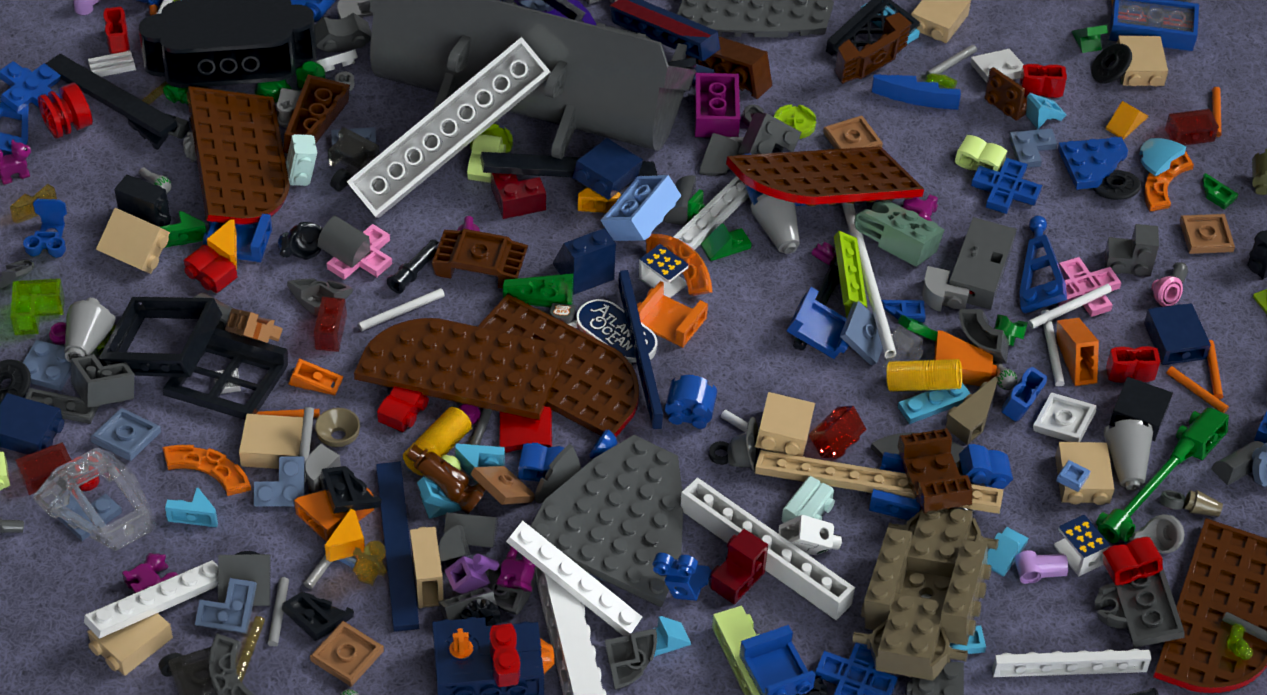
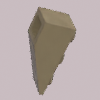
[946,376,998,445]

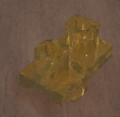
[353,541,387,586]

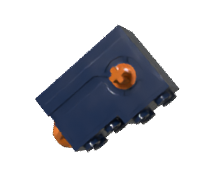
[433,617,554,695]

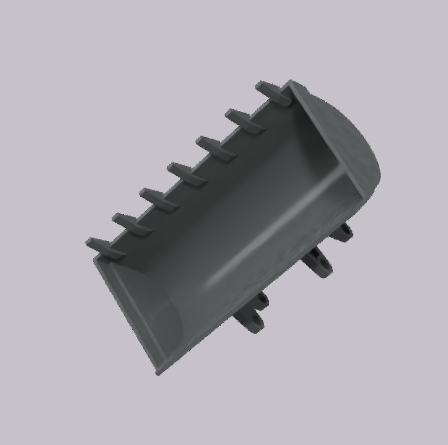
[369,0,696,159]

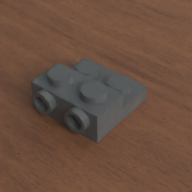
[906,661,964,695]

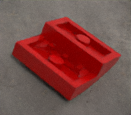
[500,407,552,453]

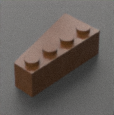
[687,36,773,99]
[283,74,350,153]

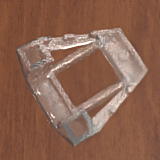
[33,448,157,551]

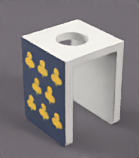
[639,244,688,298]
[1054,515,1111,576]

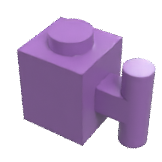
[445,554,499,594]

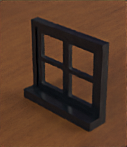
[163,328,288,420]

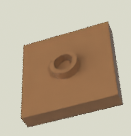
[823,115,883,149]
[1180,214,1235,254]
[470,466,535,505]
[310,621,384,687]

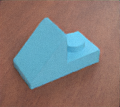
[1026,93,1066,129]
[455,443,505,482]
[417,477,462,519]
[165,488,218,527]
[987,527,1029,576]
[653,616,691,656]

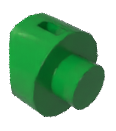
[296,61,326,89]
[994,314,1028,346]

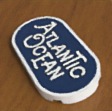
[577,299,657,365]

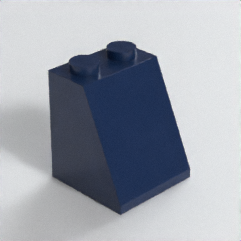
[553,228,616,295]

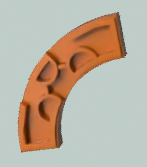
[1144,151,1194,212]
[646,234,713,296]
[162,445,251,496]

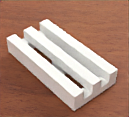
[88,50,136,77]

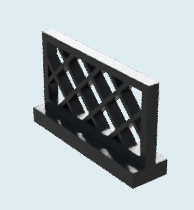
[826,0,920,55]

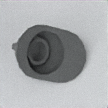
[727,417,758,472]

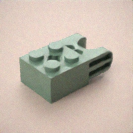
[854,200,945,267]

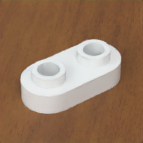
[315,49,358,72]

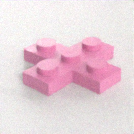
[327,224,392,280]
[1057,257,1121,317]

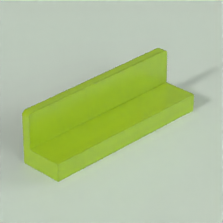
[834,231,867,318]

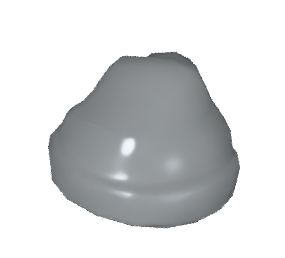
[1129,514,1185,554]

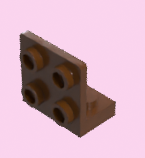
[984,67,1027,121]

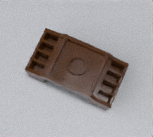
[835,13,912,84]
[432,229,528,289]
[898,428,973,513]

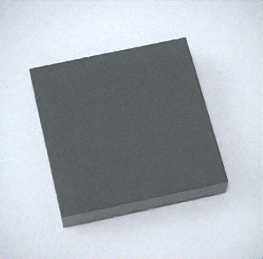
[218,554,271,606]

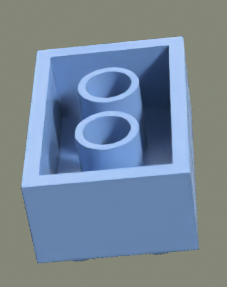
[600,175,681,241]

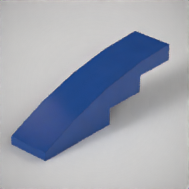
[871,75,961,110]

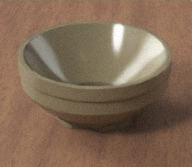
[315,408,360,447]

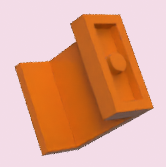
[637,281,708,348]

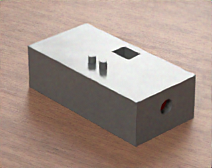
[949,217,1017,310]

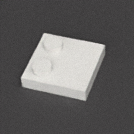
[971,49,1024,83]
[1033,393,1096,442]

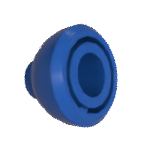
[589,429,618,459]

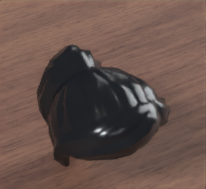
[278,222,323,260]

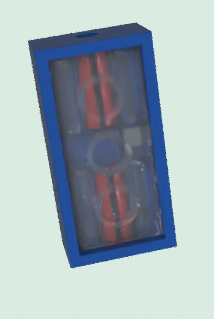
[1109,0,1199,51]

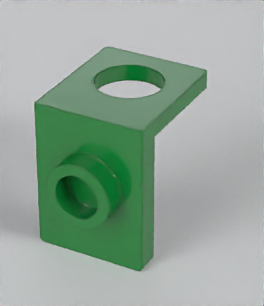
[688,189,704,222]

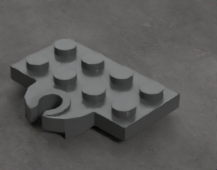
[1095,569,1185,648]

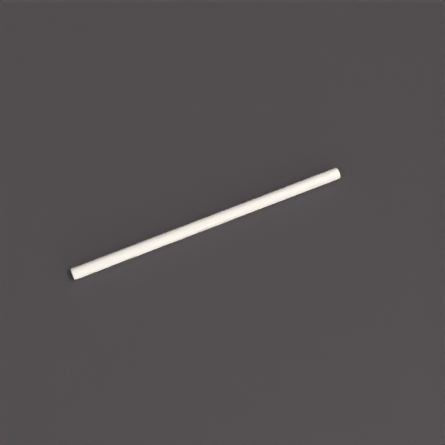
[842,202,896,358]

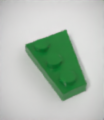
[503,274,574,308]

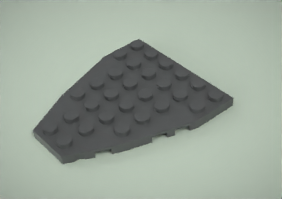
[677,0,834,38]
[530,435,683,607]

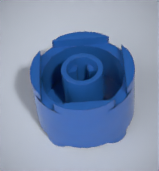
[665,375,717,429]

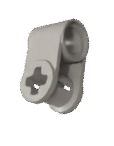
[277,88,301,128]

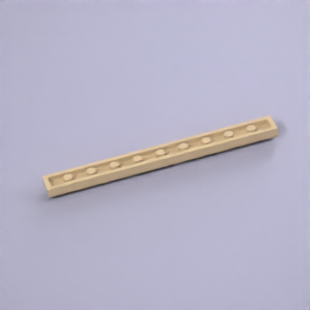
[755,450,1004,514]

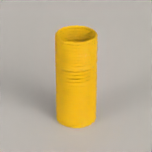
[886,359,962,392]
[403,407,472,476]

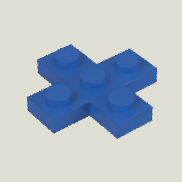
[0,61,61,112]
[971,158,1042,214]
[815,643,898,695]

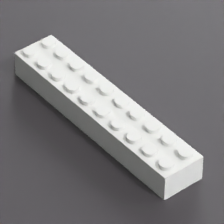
[347,37,551,218]

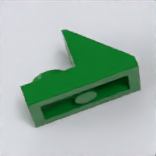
[1072,25,1108,53]
[160,211,206,248]
[701,223,752,262]

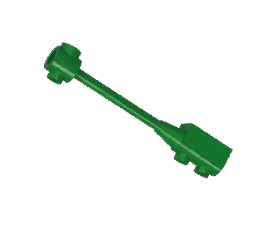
[1096,408,1229,543]

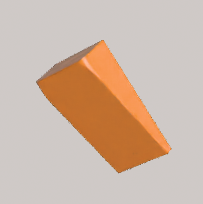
[288,358,344,395]

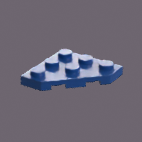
[1058,137,1128,190]

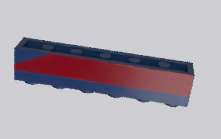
[610,0,720,61]

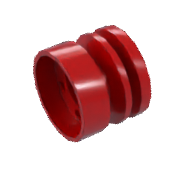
[38,83,93,139]

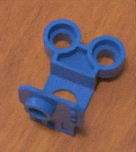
[23,199,67,258]
[652,552,712,601]

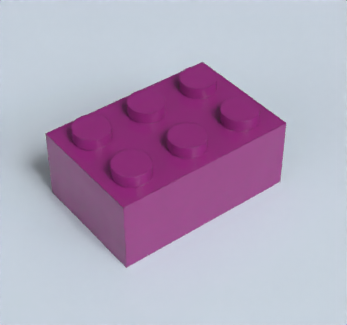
[694,73,740,138]

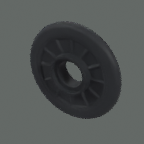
[1091,44,1132,84]
[1093,170,1141,200]
[0,359,31,404]

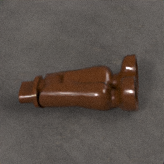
[406,444,486,514]

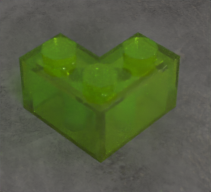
[10,278,65,335]

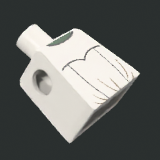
[779,515,842,555]

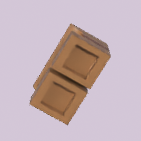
[225,308,282,343]

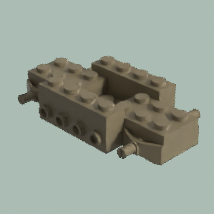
[852,508,998,680]

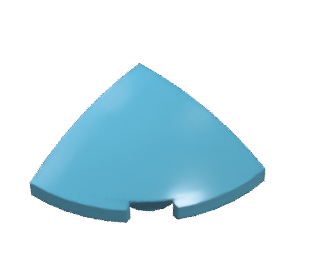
[1139,138,1186,176]

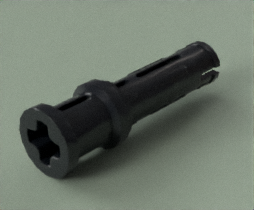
[387,239,439,294]

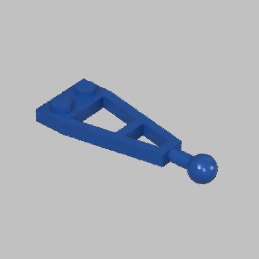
[0,67,32,155]
[1019,216,1067,313]

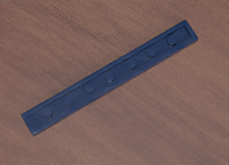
[618,270,663,430]
[376,461,420,632]

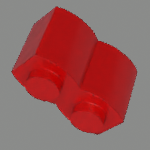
[103,7,130,54]
[1019,64,1067,98]
[184,244,238,293]
[1106,346,1160,383]
[377,386,429,432]
[1103,537,1163,585]
[490,623,520,687]

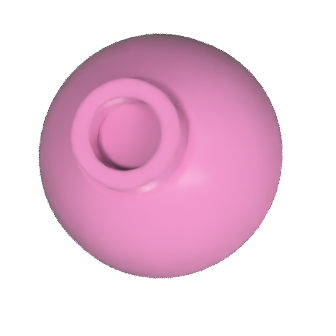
[1151,276,1183,307]

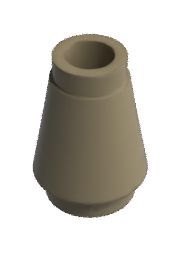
[1184,490,1223,517]

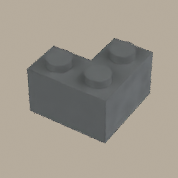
[738,113,802,155]
[1105,224,1159,276]
[71,355,134,408]

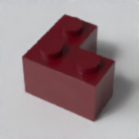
[491,173,546,219]
[710,529,768,605]

